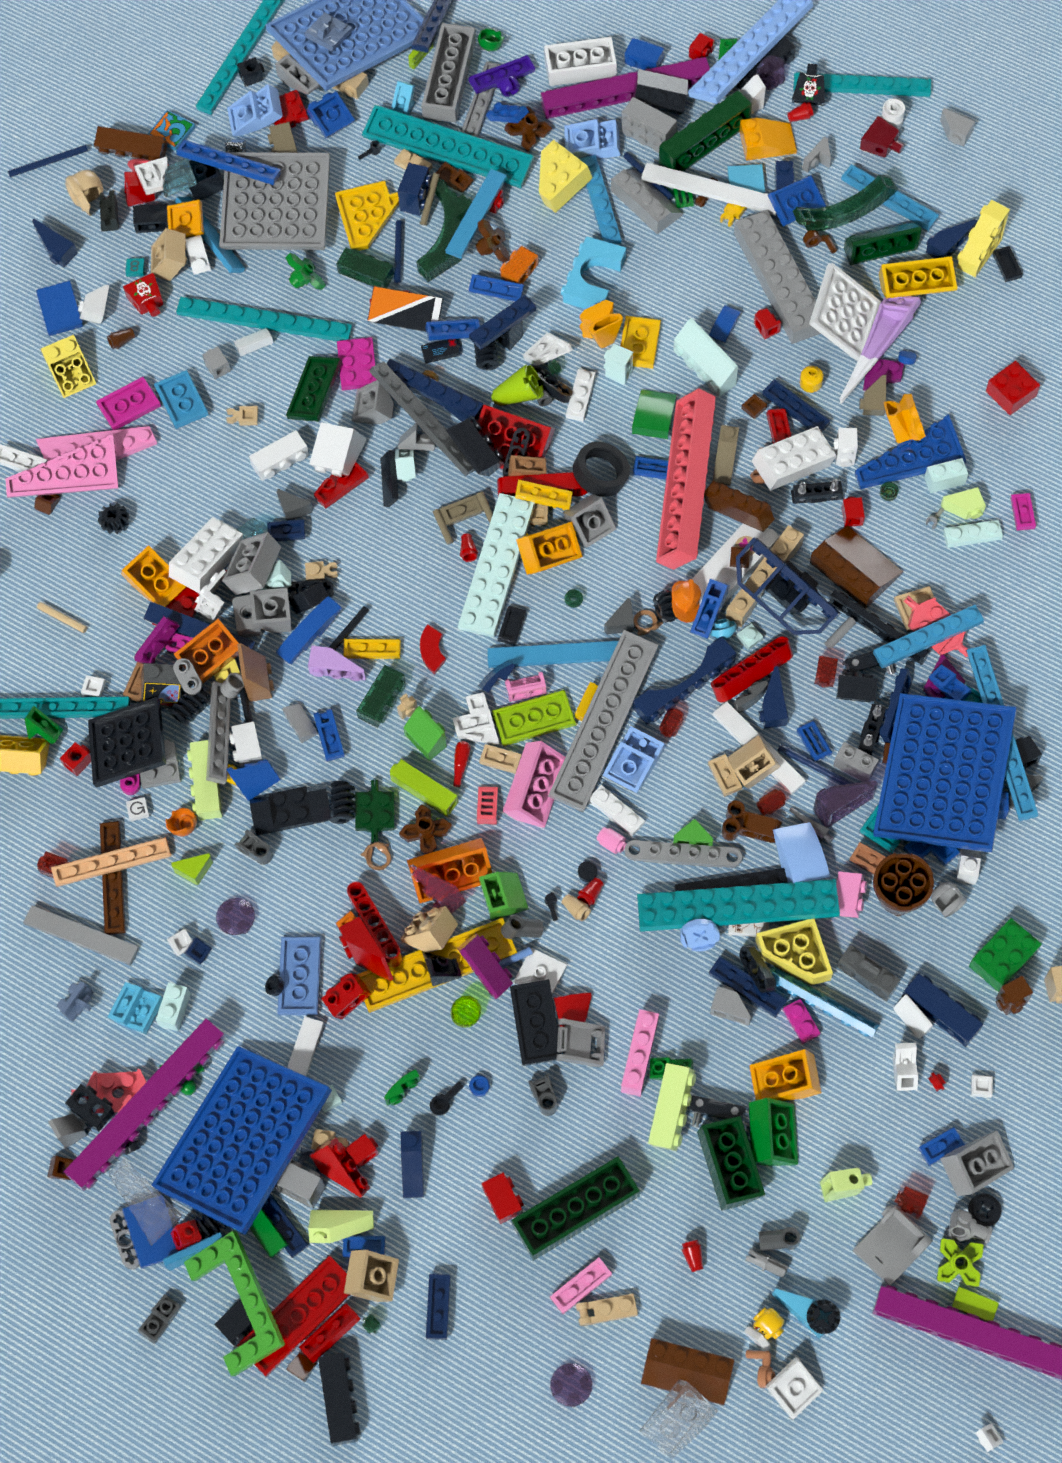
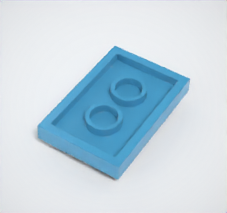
[154,370,208,429]

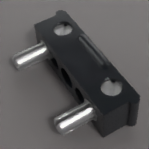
[791,479,844,504]
[842,651,895,677]
[858,703,886,756]
[689,1095,746,1127]

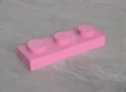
[550,1257,612,1314]

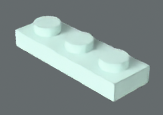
[943,520,1003,548]

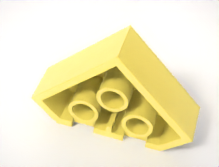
[539,140,592,213]
[957,200,1010,277]
[755,919,833,986]

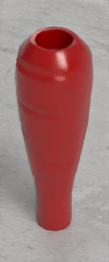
[453,741,470,787]

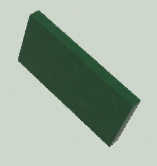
[286,356,342,422]

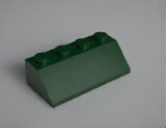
[844,222,922,265]
[697,1116,766,1211]

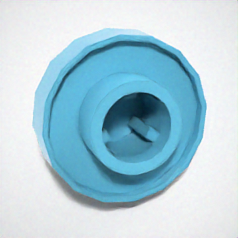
[710,619,737,640]

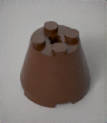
[873,853,934,917]

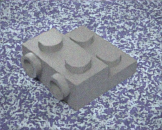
[140,739,181,789]

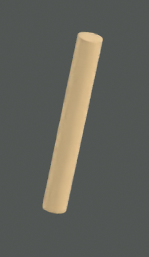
[37,602,87,633]

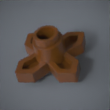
[504,106,552,151]
[476,219,510,263]
[399,805,452,854]

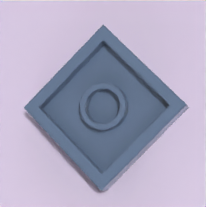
[305,12,352,52]

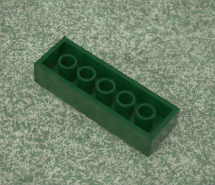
[659,90,752,172]
[511,1156,640,1261]

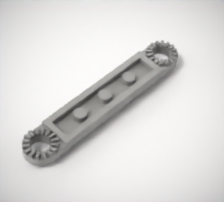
[625,840,742,868]

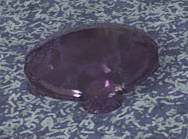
[756,56,785,90]
[216,898,255,935]
[550,1363,592,1407]

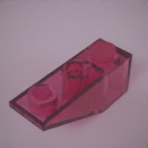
[410,865,467,913]

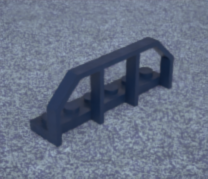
[736,537,841,635]

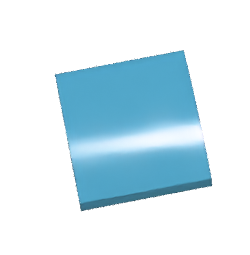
[107,982,163,1034]

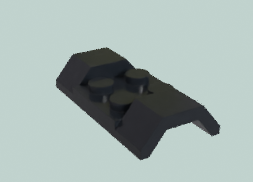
[250,784,331,836]

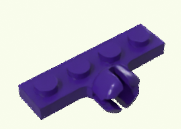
[468,55,536,97]

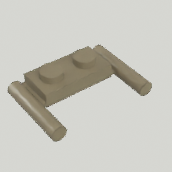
[433,491,493,545]

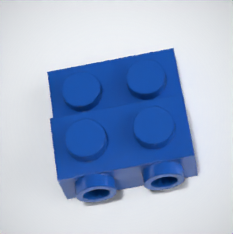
[307,91,355,139]

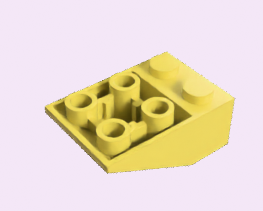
[41,334,96,398]

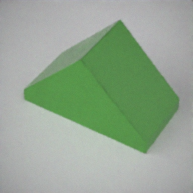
[673,819,713,846]

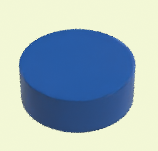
[898,351,917,365]
[469,1075,490,1097]

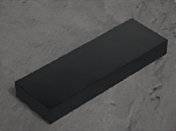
[380,450,398,507]

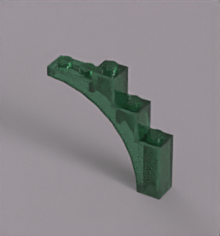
[416,178,472,282]

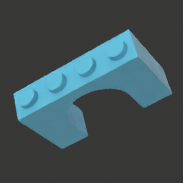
[561,236,626,309]

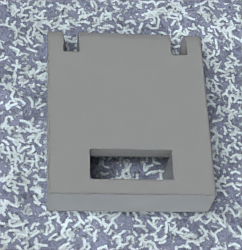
[557,1019,605,1068]

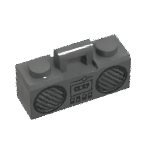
[837,945,901,1002]

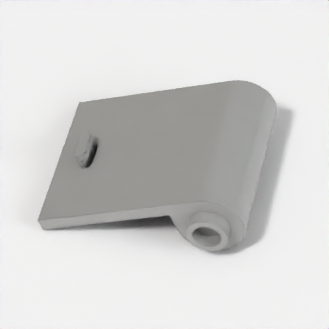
[852,1205,933,1285]

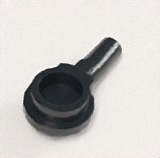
[430,1081,464,1116]

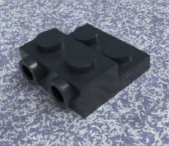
[765,560,819,614]

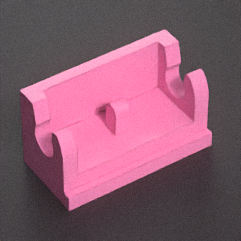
[505,672,546,702]

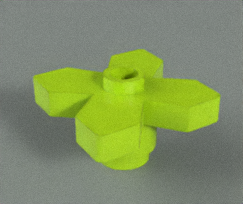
[936,1238,983,1287]

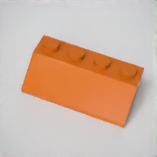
[406,838,492,904]

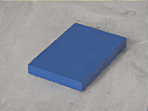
[768,175,827,227]
[36,281,83,336]
[122,1196,177,1269]

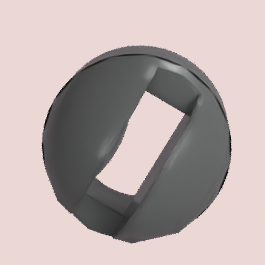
[537,391,552,406]

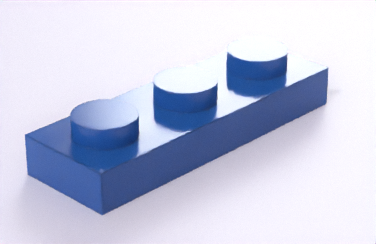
[468,274,524,302]
[425,319,480,341]

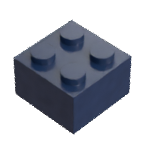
[398,163,431,216]

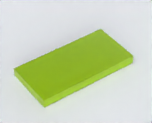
[492,690,576,747]

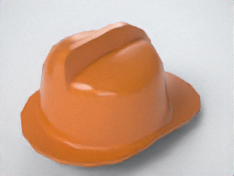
[671,579,701,623]

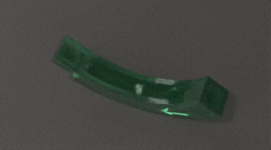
[792,175,898,231]

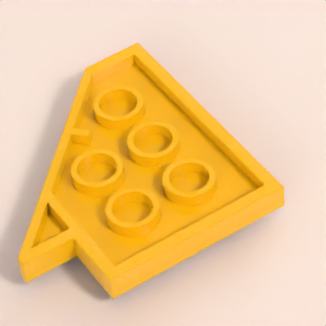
[335,181,399,253]

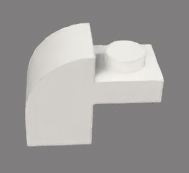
[185,235,211,275]
[893,1043,918,1091]

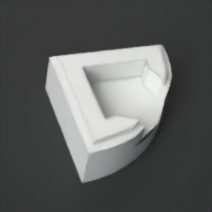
[744,1326,772,1351]

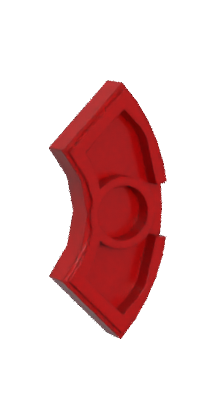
[420,624,446,675]

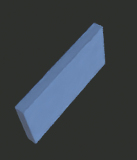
[277,937,321,1015]

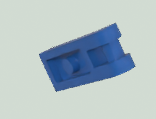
[486,102,529,123]
[313,708,345,762]

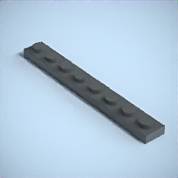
[369,361,475,476]

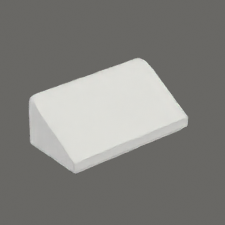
[234,328,273,356]
[894,995,933,1039]

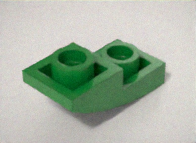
[650,1057,693,1080]
[384,1069,420,1106]

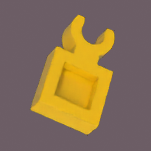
[720,203,747,227]

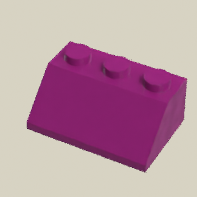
[457,934,513,999]

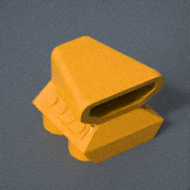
[579,299,623,348]
[883,394,926,443]

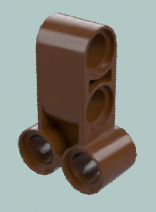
[721,800,782,843]

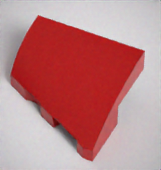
[553,993,592,1027]

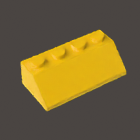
[879,257,957,299]
[0,735,50,776]

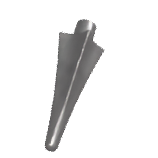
[790,808,834,844]

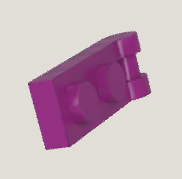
[134,616,179,664]

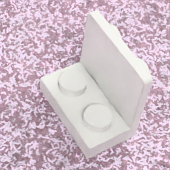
[194,569,226,623]

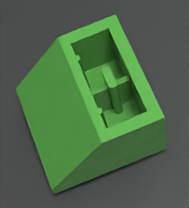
[403,706,447,761]
[479,872,529,920]

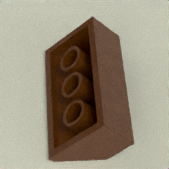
[641,1338,735,1406]

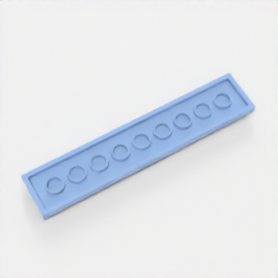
[688,0,813,104]

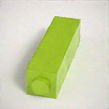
[390,759,459,817]

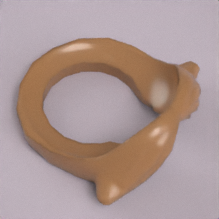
[633,610,663,636]
[360,841,391,870]

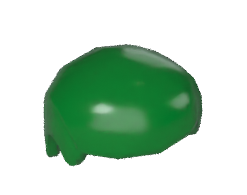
[478,28,505,52]

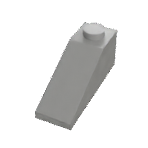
[275,54,321,95]

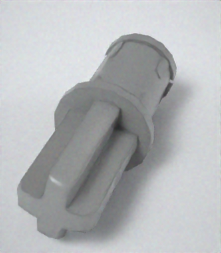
[745,1248,788,1278]

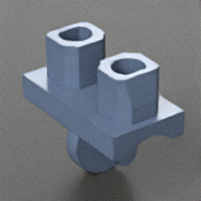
[57,982,94,1022]

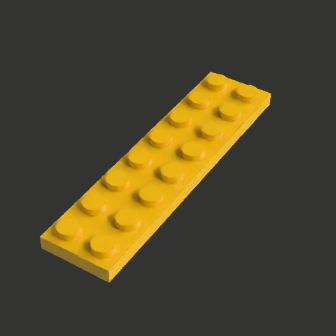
[356,918,517,1013]

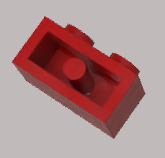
[321,973,372,1019]
[481,1172,524,1224]

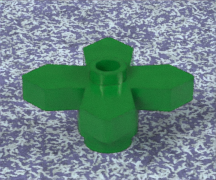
[285,253,326,290]

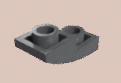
[734,680,768,713]
[138,1294,181,1344]

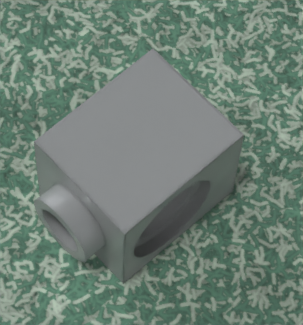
[202,347,231,380]

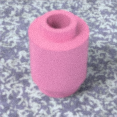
[597,827,627,854]

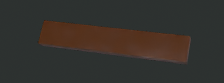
[100,821,126,935]

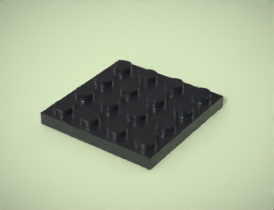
[88,697,166,788]

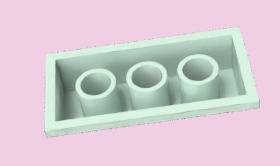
[673,318,738,397]

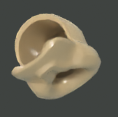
[65,170,103,216]

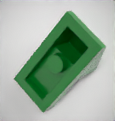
[24,706,63,745]

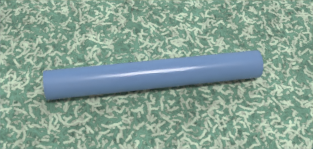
[478,947,533,979]

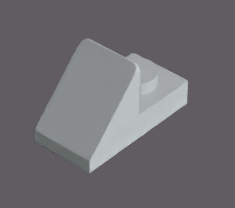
[802,136,831,173]
[398,423,436,451]

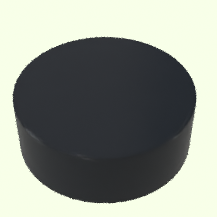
[578,861,597,882]
[265,975,284,996]

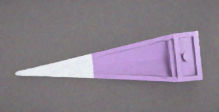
[840,296,921,403]

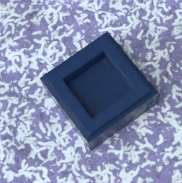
[184,937,212,965]

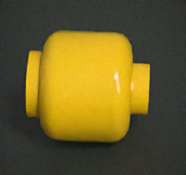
[799,366,824,393]
[753,1307,784,1339]

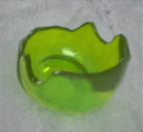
[450,996,482,1028]

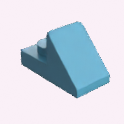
[391,81,415,115]

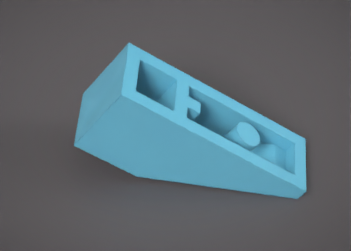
[772,1289,831,1339]

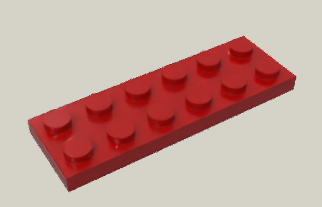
[237,1256,350,1377]

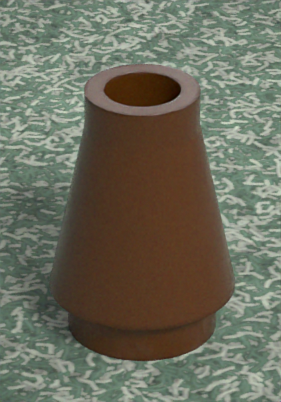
[107,328,135,349]

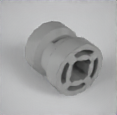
[220,673,244,699]

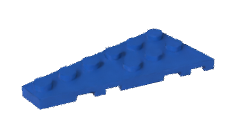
[855,414,966,489]

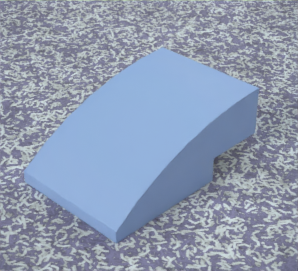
[227,84,283,136]
[564,119,621,159]
[603,726,666,793]
[773,822,830,883]

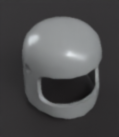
[931,882,967,917]

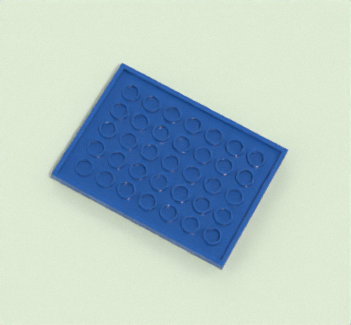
[873,693,1017,853]
[151,1046,332,1235]

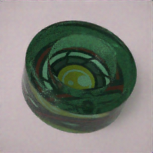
[879,482,899,501]

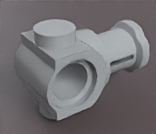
[948,1209,992,1245]

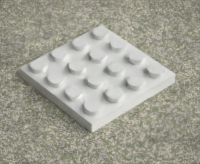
[809,263,881,362]

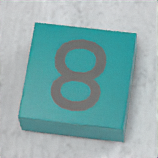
[125,258,145,277]

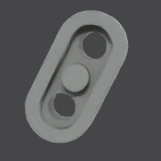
[173,658,202,695]

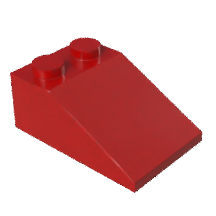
[338,917,394,981]

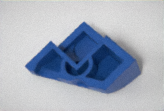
[226,759,281,801]

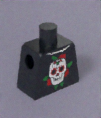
[792,64,825,106]

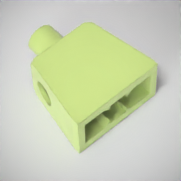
[820,1168,872,1202]

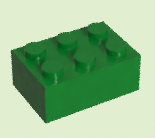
[969,918,1042,992]

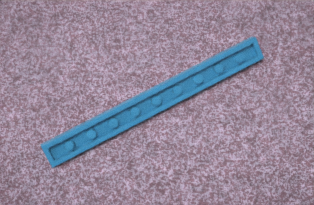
[967,645,1038,822]

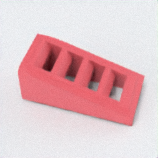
[477,787,498,825]

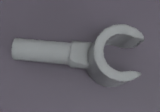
[926,508,944,529]

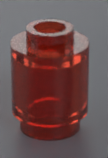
[659,708,684,737]
[756,789,786,816]

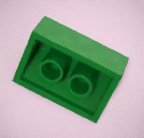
[749,1098,798,1166]

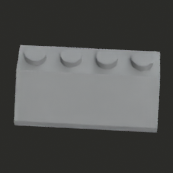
[611,169,683,234]

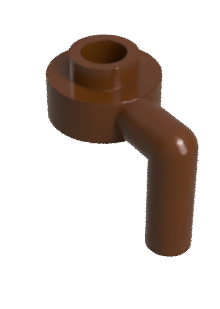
[803,230,837,254]

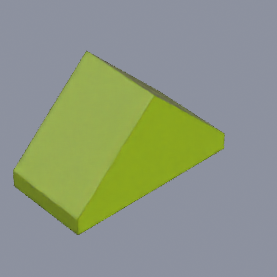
[171,853,213,886]

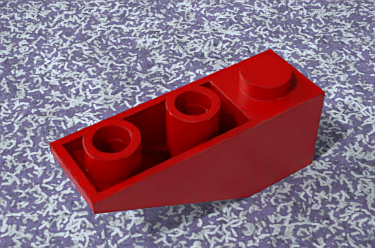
[310,1137,370,1198]

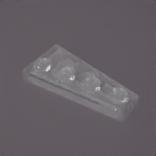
[109,1159,182,1246]

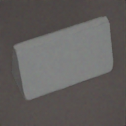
[282,703,318,743]

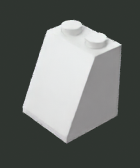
[309,422,366,477]

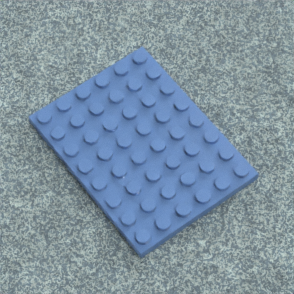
[266,0,424,91]

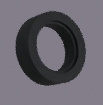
[573,442,630,497]

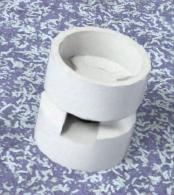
[881,99,905,130]

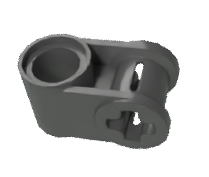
[234,830,273,865]
[528,1074,558,1116]

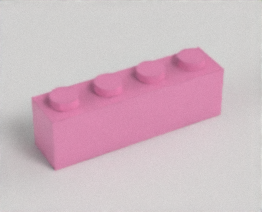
[621,1009,659,1097]

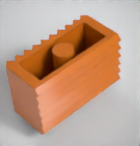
[500,246,539,284]

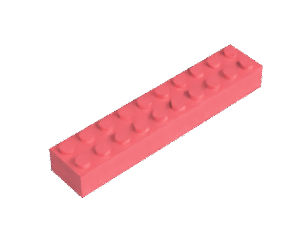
[656,388,716,570]

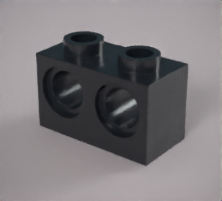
[65,1084,115,1132]

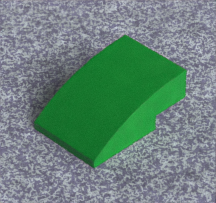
[632,389,677,439]

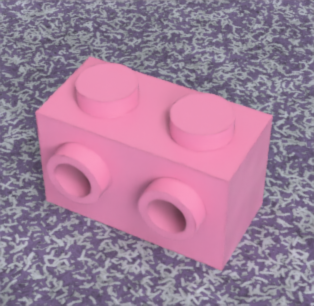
[836,872,867,918]

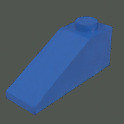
[690,579,731,639]

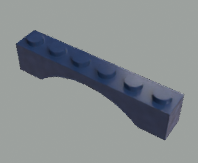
[386,359,484,422]
[633,637,736,725]

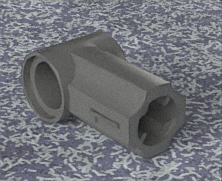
[501,915,544,940]
[758,1227,800,1251]

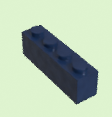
[902,974,983,1047]

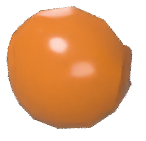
[165,808,197,837]

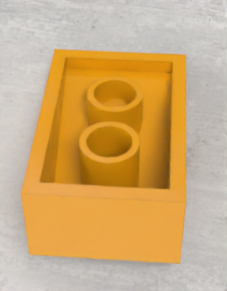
[739,118,797,161]
[516,522,582,575]
[121,545,187,607]
[749,1049,822,1101]

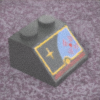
[141,663,182,708]

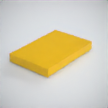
[620,316,661,369]

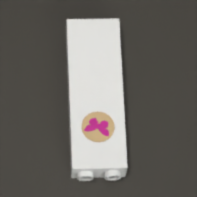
[692,524,780,606]

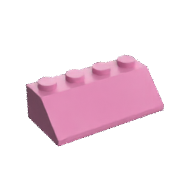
[503,741,566,828]

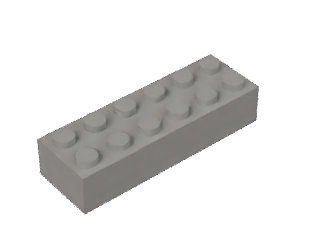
[421,23,476,123]

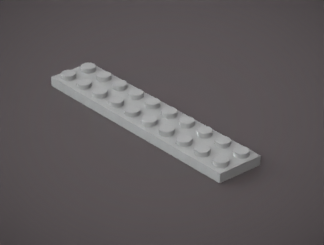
[548,630,658,812]

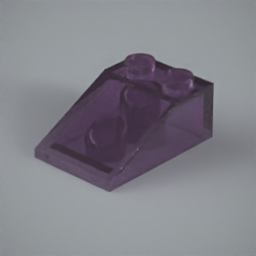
[813,781,878,828]

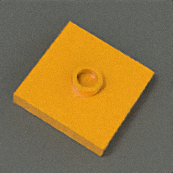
[167,199,204,238]

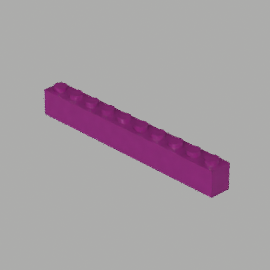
[541,57,710,119]
[64,1018,225,1191]
[872,1285,1062,1380]

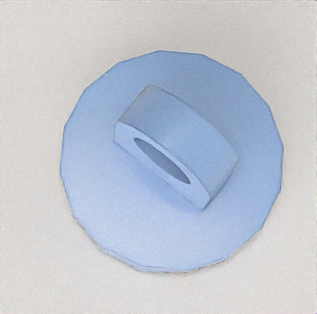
[680,919,720,952]

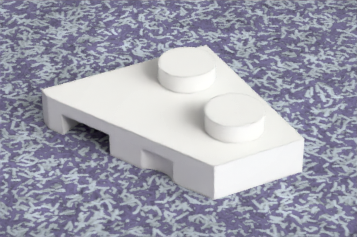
[135,157,168,195]
[523,332,572,366]
[452,709,499,745]

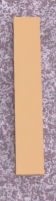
[51,837,171,887]

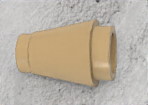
[562,894,591,922]

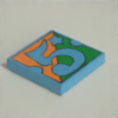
[148,110,196,152]

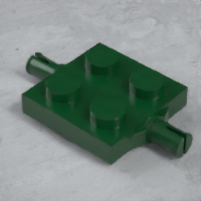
[355,780,394,844]

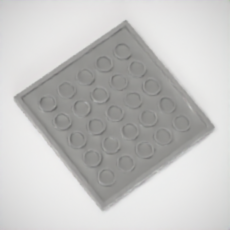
[219,152,330,250]

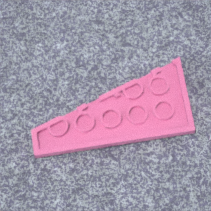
[36,426,157,461]
[5,434,119,498]

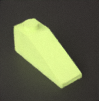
[308,1210,374,1243]

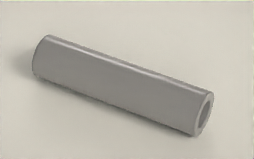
[824,617,856,649]

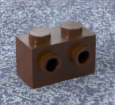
[995,976,1033,1015]

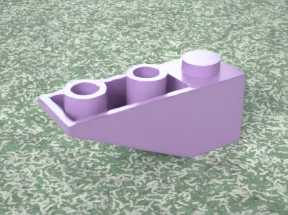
[308,646,366,681]

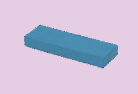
[163,1232,223,1271]

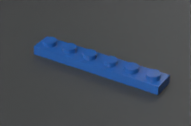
[177,140,281,185]

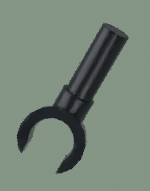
[358,141,380,160]
[544,892,558,921]

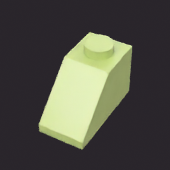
[941,487,986,519]

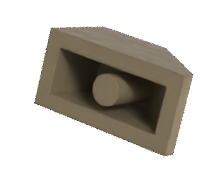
[859,375,886,416]

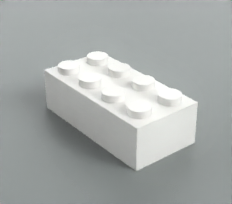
[544,37,617,86]
[752,426,837,491]
[169,517,243,593]

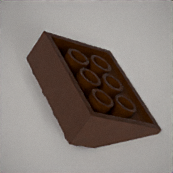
[810,526,903,609]

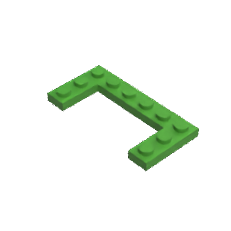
[184,1231,285,1376]

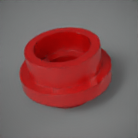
[928,1072,946,1092]

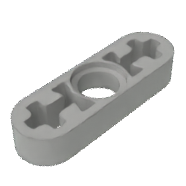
[110,1210,140,1270]

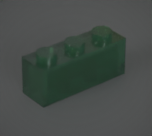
[336,247,394,288]
[356,665,407,728]

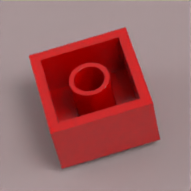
[986,361,1040,416]

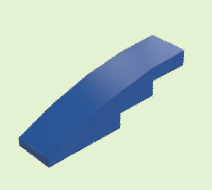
[276,596,343,665]

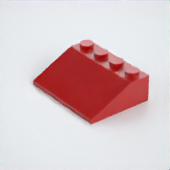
[478,405,555,471]

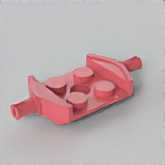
[903,595,968,657]
[71,1069,146,1114]

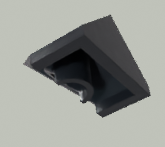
[422,951,462,986]

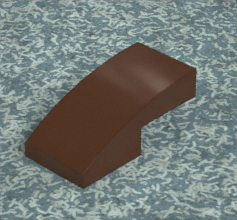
[436,161,474,193]

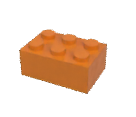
[174,619,239,684]

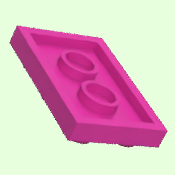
[337,337,376,391]
[95,377,161,430]

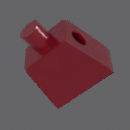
[860,116,904,158]

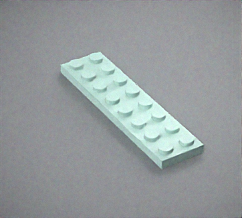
[458,493,535,638]

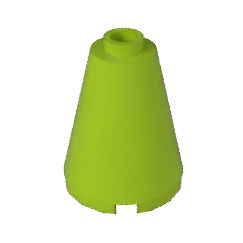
[491,365,543,406]

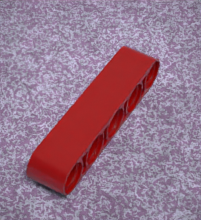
[497,472,587,496]
[711,637,793,702]
[347,882,403,968]

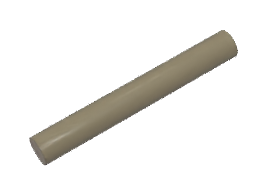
[420,173,440,226]

